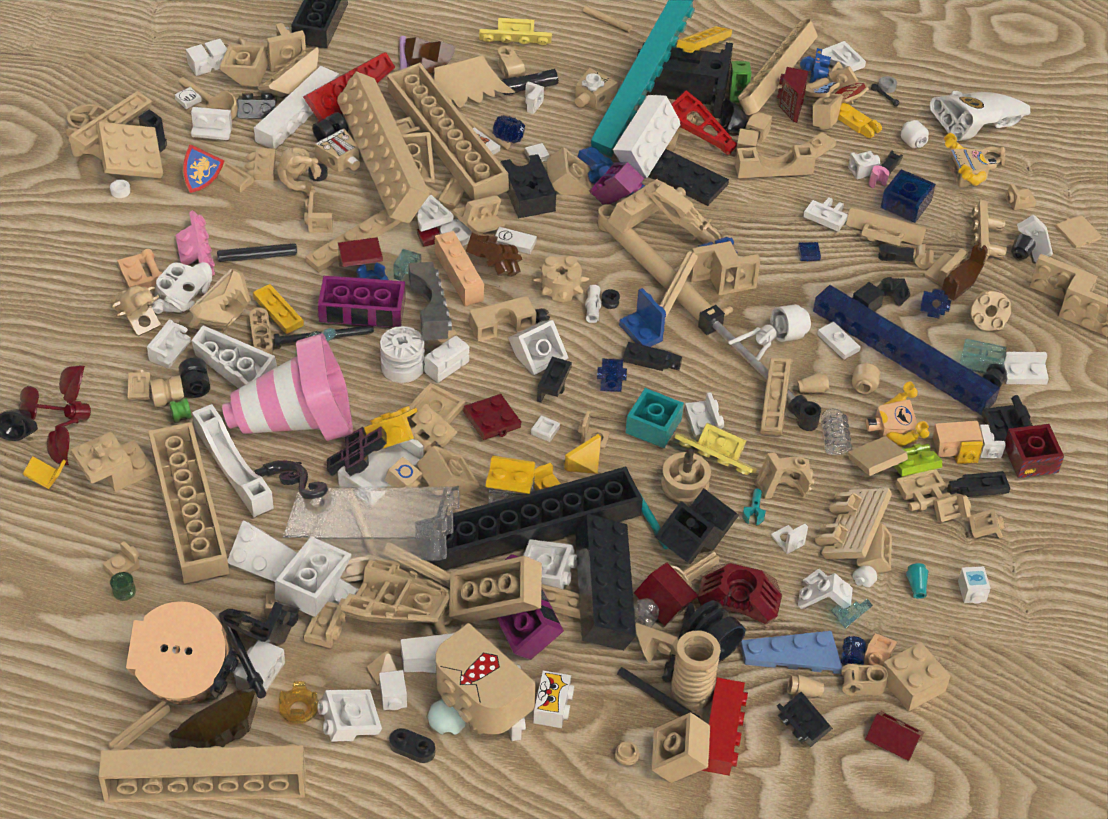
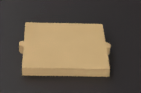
[1055,215,1102,248]

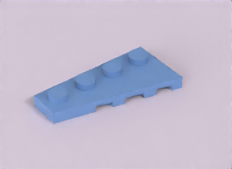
[740,631,842,674]

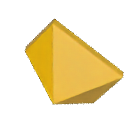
[564,434,601,474]

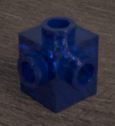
[919,289,951,319]
[597,358,627,392]

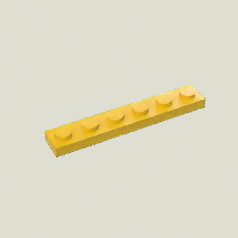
[677,26,732,53]

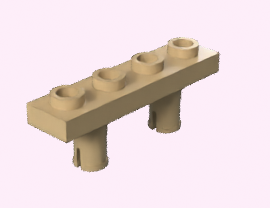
[971,199,1006,265]

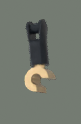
[878,244,934,269]

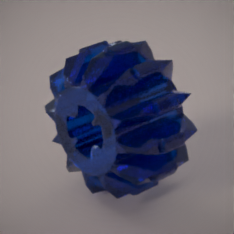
[492,115,525,143]

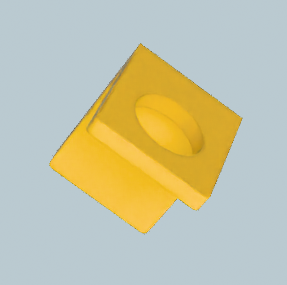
[955,441,983,464]
[23,456,66,489]

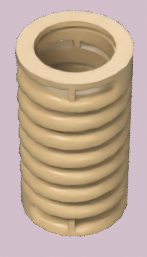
[671,631,721,710]

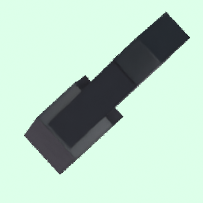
[138,109,167,153]

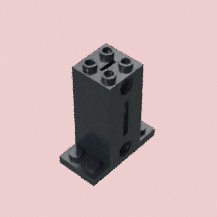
[637,42,733,119]

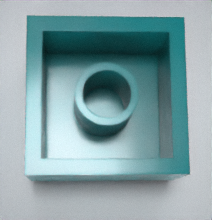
[625,388,684,448]

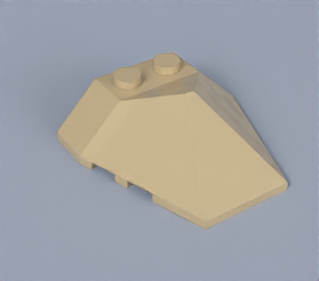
[341,555,450,623]

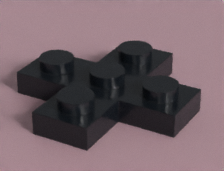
[327,426,387,476]

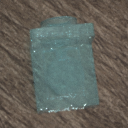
[394,249,421,281]
[831,599,873,628]

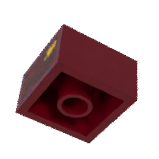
[1005,424,1064,478]

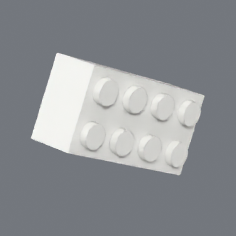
[613,95,680,178]

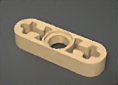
[249,308,273,355]

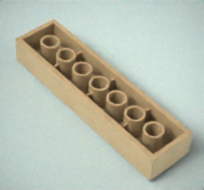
[148,422,229,584]
[98,744,306,803]

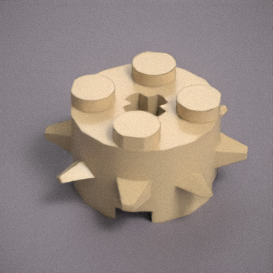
[533,256,589,302]

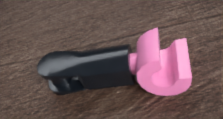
[868,150,903,189]

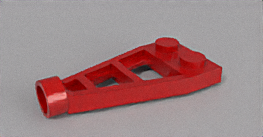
[671,91,737,156]

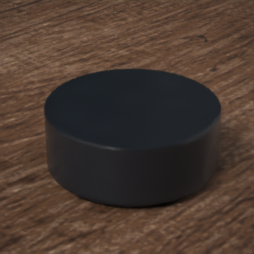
[308,163,328,181]

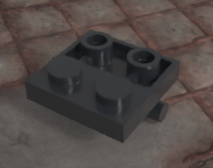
[981,395,1033,441]

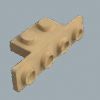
[846,207,927,246]

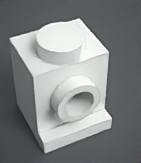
[848,151,880,179]

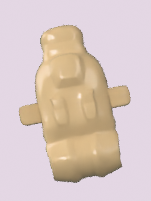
[111,285,160,336]

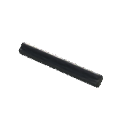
[217,243,297,262]

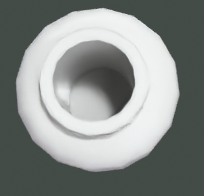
[901,120,929,148]

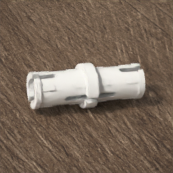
[585,285,601,323]

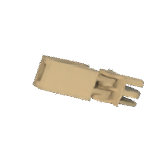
[650,182,724,244]

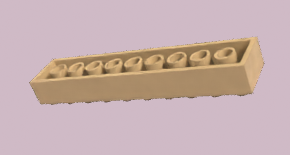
[387,63,509,201]
[337,72,430,224]

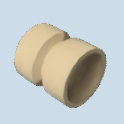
[150,375,184,407]

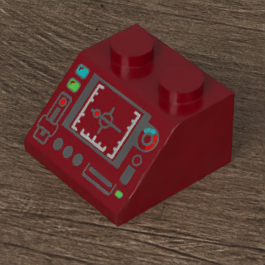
[777,67,809,123]

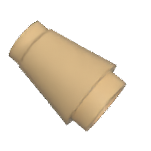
[797,372,829,393]
[787,674,824,697]

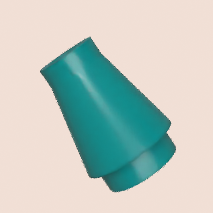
[906,563,929,599]

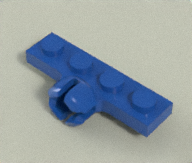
[577,147,645,195]

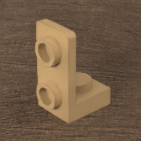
[304,192,333,233]

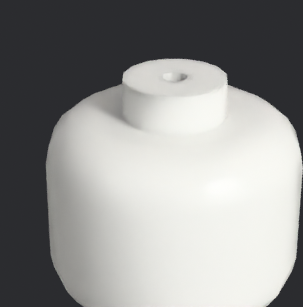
[852,566,877,587]

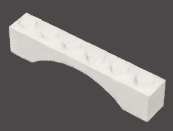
[192,404,274,517]

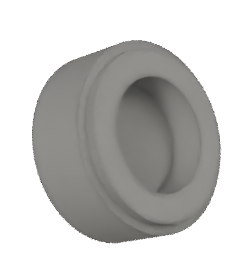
[878,76,897,93]

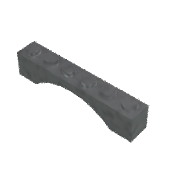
[409,262,452,341]

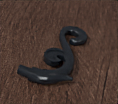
[254,460,328,499]

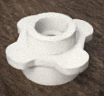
[582,73,604,91]

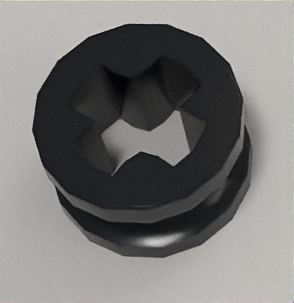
[601,289,620,309]

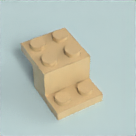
[689,241,761,295]
[71,432,155,492]

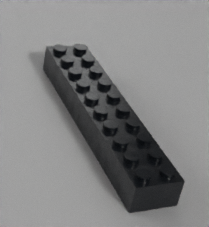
[416,467,643,570]

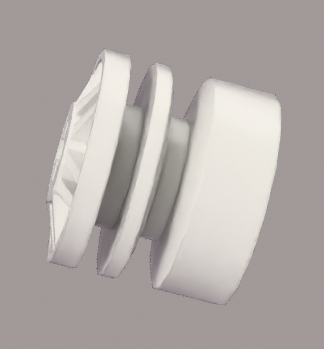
[380,326,425,383]

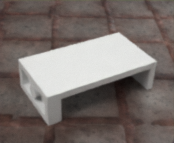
[338,439,423,507]

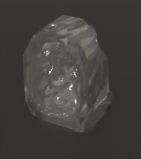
[634,598,659,628]

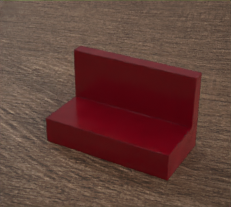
[865,711,925,761]

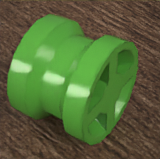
[169,398,192,422]

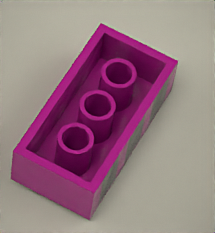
[318,275,406,328]
[496,554,564,660]

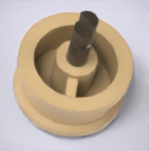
[661,448,711,504]

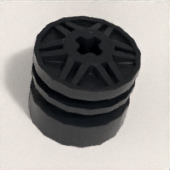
[683,600,746,663]

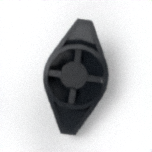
[720,98,749,133]
[0,409,38,441]

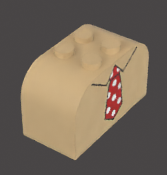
[436,623,535,734]

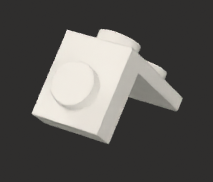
[1017,215,1053,263]
[798,573,853,609]

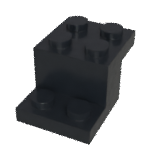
[655,488,739,564]

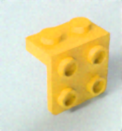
[364,406,418,452]

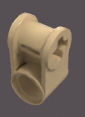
[497,46,525,79]
[841,664,888,696]

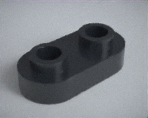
[389,728,436,763]

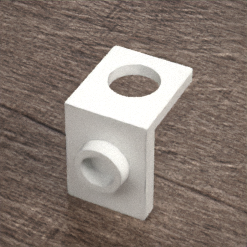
[771,524,808,554]

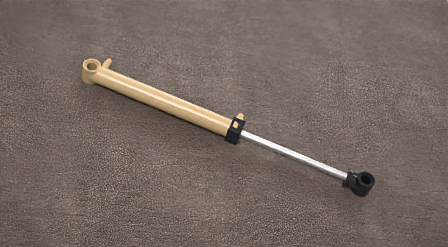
[597,204,821,431]

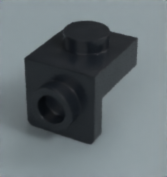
[877,277,910,306]

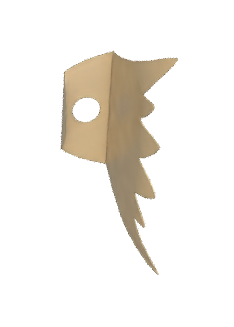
[434,56,515,108]

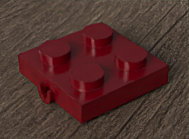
[463,394,522,440]

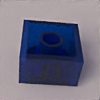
[880,169,936,223]

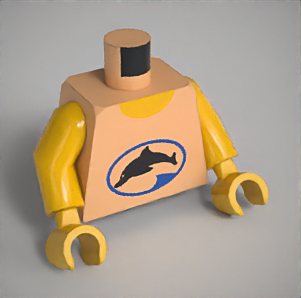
[866,381,929,447]

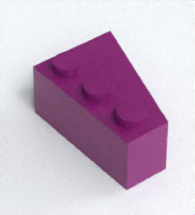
[589,162,644,205]

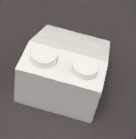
[275,537,351,617]

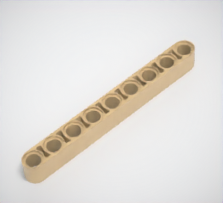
[738,19,818,115]

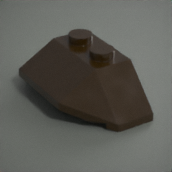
[169,688,258,749]

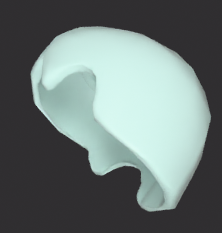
[427,699,466,735]

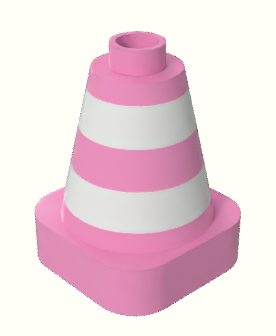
[222,333,353,441]

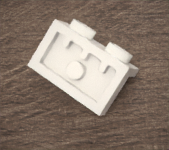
[191,107,232,140]
[1002,352,1049,384]
[685,393,724,441]

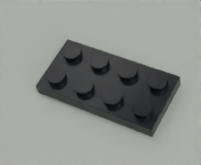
[648,149,729,206]

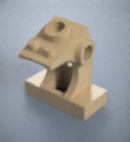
[755,452,814,499]

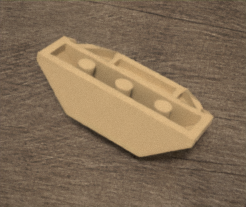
[258,47,319,97]

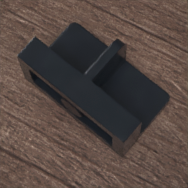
[537,356,572,403]

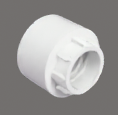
[770,304,811,342]

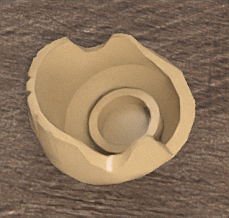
[206,91,238,120]

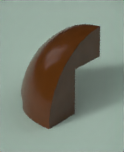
[405,37,456,73]

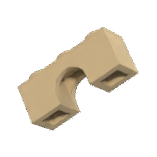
[469,296,536,342]

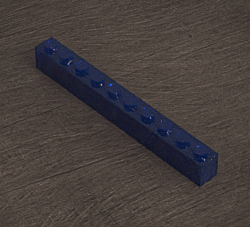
[813,285,1000,415]

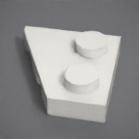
[416,195,453,232]

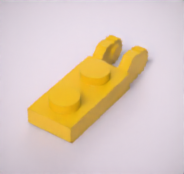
[838,103,882,138]

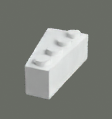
[191,325,277,388]

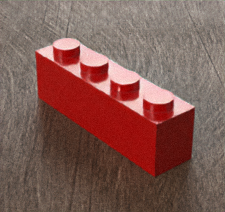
[701,677,748,776]

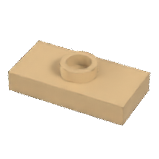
[803,132,836,159]

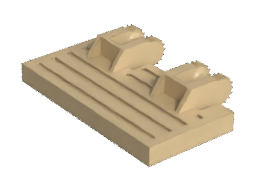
[815,488,892,559]

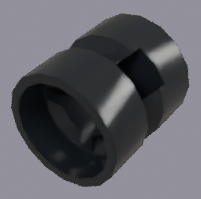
[312,112,349,142]
[178,357,211,398]

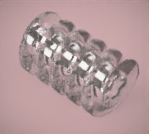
[821,408,852,455]

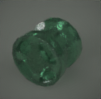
[110,572,136,601]

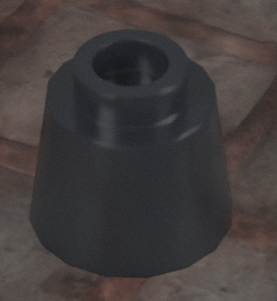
[1011,234,1036,260]

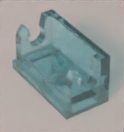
[959,339,1007,374]

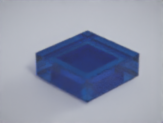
[798,242,821,261]

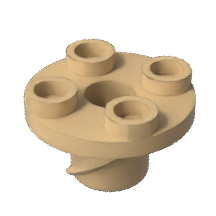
[970,290,1011,331]

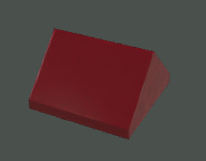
[338,237,383,267]
[633,562,699,627]

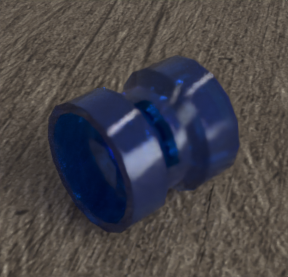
[841,636,866,666]

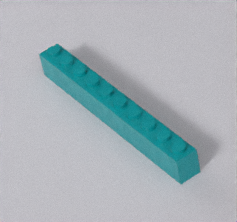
[591,0,695,158]

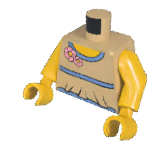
[944,133,997,187]

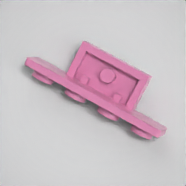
[175,210,215,276]

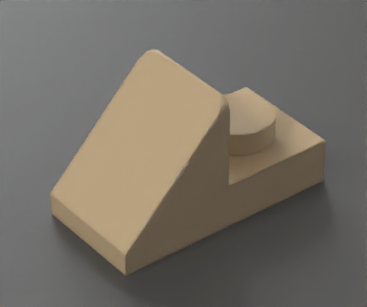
[636,623,679,663]

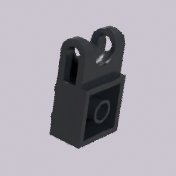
[500,154,556,219]

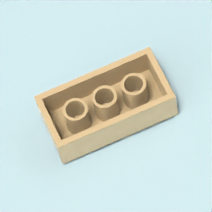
[449,556,542,623]

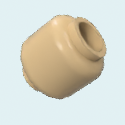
[851,363,881,394]

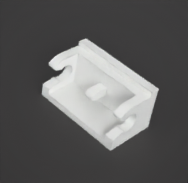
[147,319,191,369]

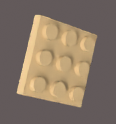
[97,122,163,178]

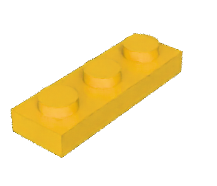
[253,284,304,334]

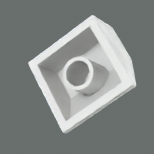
[508,320,568,375]

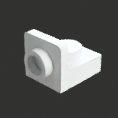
[525,82,544,114]
[980,425,1006,459]

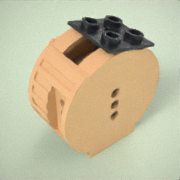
[126,602,239,705]

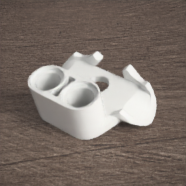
[155,262,212,312]

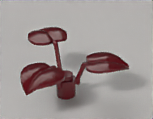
[19,365,91,465]

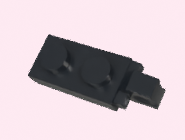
[623,342,682,371]
[947,471,1011,497]

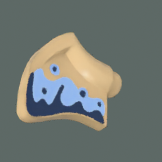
[805,78,840,97]

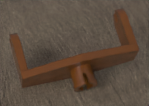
[941,242,988,301]

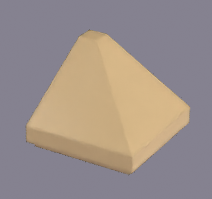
[367,651,397,686]

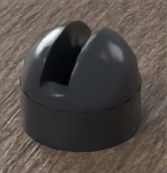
[535,308,550,324]

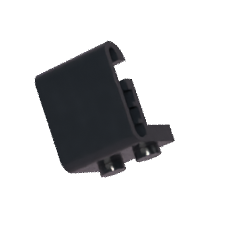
[220,602,300,644]

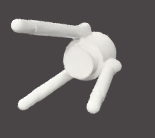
[728,325,777,361]

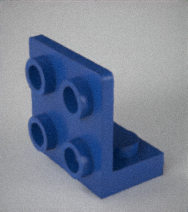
[619,288,666,347]

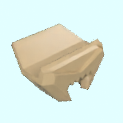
[179,269,251,333]

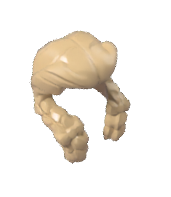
[277,147,321,196]

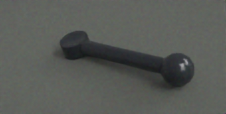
[871,84,900,107]

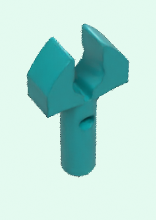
[742,488,766,526]

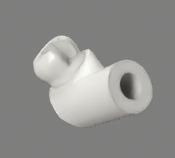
[152,299,182,314]

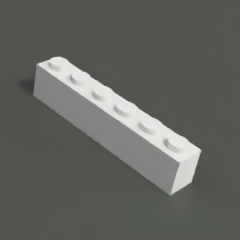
[254,66,339,149]

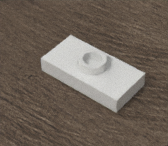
[817,322,860,360]

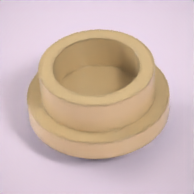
[615,741,639,765]

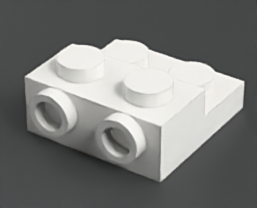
[523,540,577,589]
[317,690,382,741]

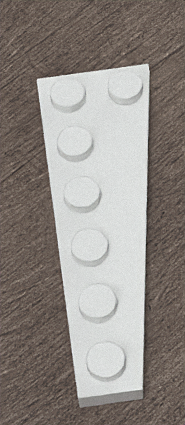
[228,521,359,604]

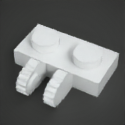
[803,198,848,232]

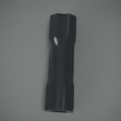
[501,69,559,95]

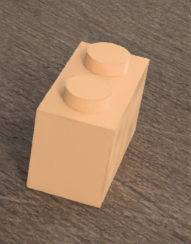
[933,421,983,457]

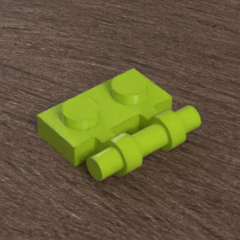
[893,443,942,476]

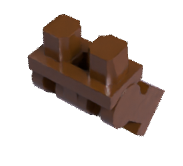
[466,232,523,276]

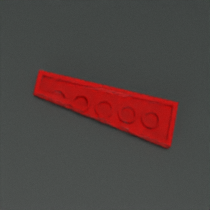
[303,52,395,121]

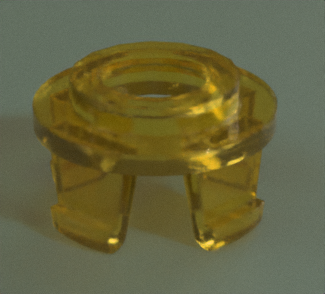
[279,681,318,724]

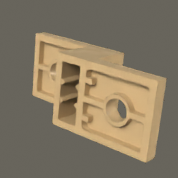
[1030,254,1108,337]

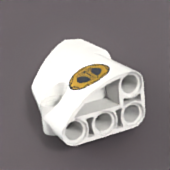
[930,91,1030,141]

